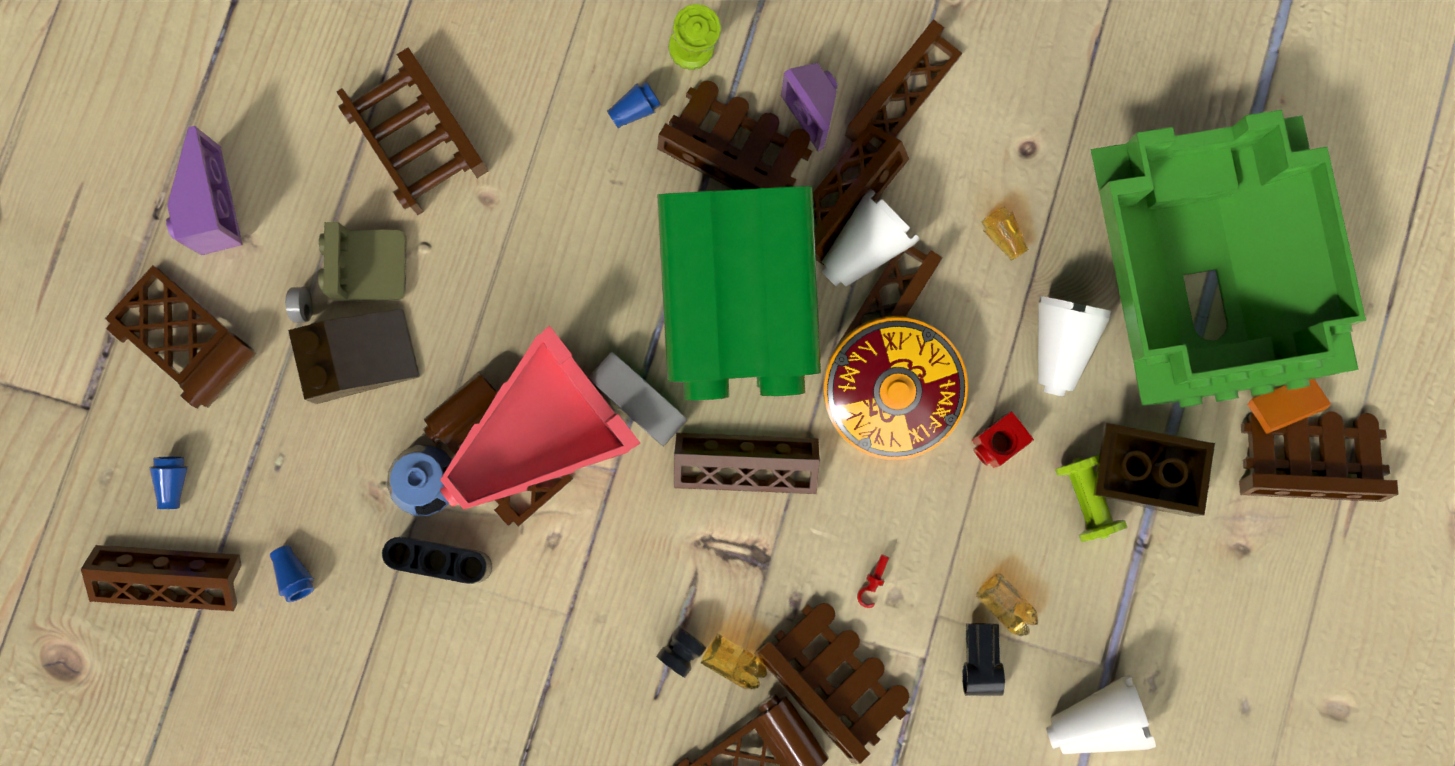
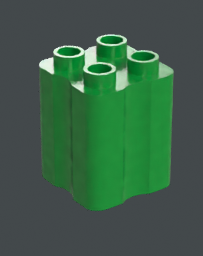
[657,186,821,401]

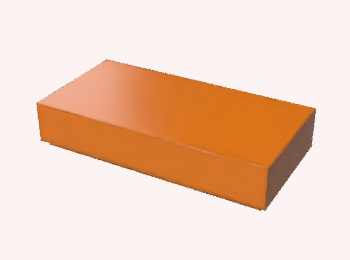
[1247,379,1331,434]

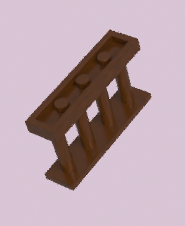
[336,47,488,215]

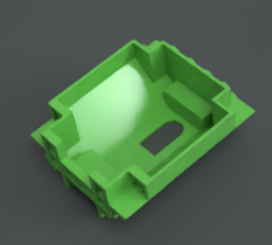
[1090,110,1366,408]

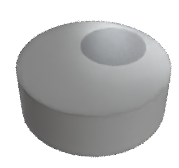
[285,287,312,323]

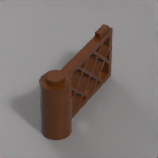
[105,265,256,409]
[423,372,573,527]
[675,694,829,766]

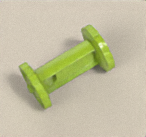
[668,4,721,70]
[1055,454,1127,542]

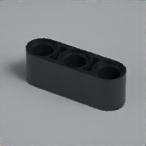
[382,537,492,584]

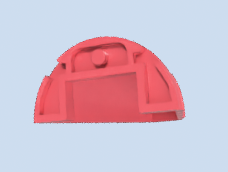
[440,326,640,510]

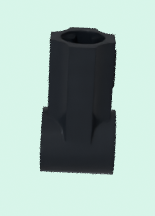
[962,623,1005,696]

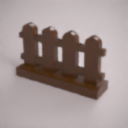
[657,81,813,190]
[1239,411,1399,502]
[754,603,909,764]

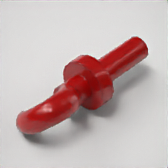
[857,554,889,608]

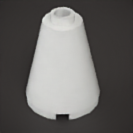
[822,189,920,287]
[1038,296,1111,396]
[1046,675,1156,754]

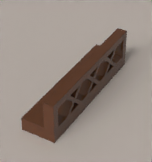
[845,19,962,154]
[813,124,909,265]
[829,246,943,358]
[674,433,820,494]
[81,545,242,611]

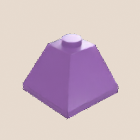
[781,63,837,152]

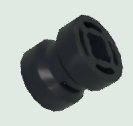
[656,626,707,678]

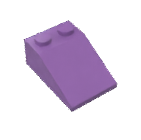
[166,126,243,255]

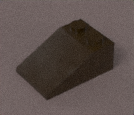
[288,309,420,404]
[1093,423,1215,517]

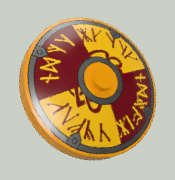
[823,316,968,460]

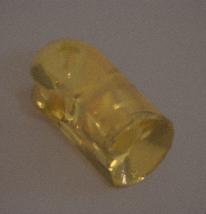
[976,573,1038,636]
[700,633,767,690]

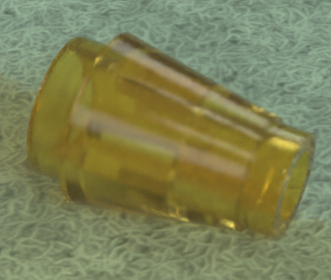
[981,206,1029,261]

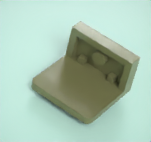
[318,222,406,301]

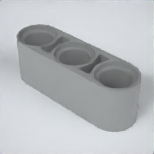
[588,352,687,447]

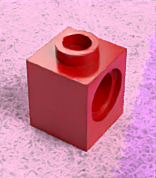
[972,411,1034,468]

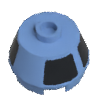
[387,445,452,516]

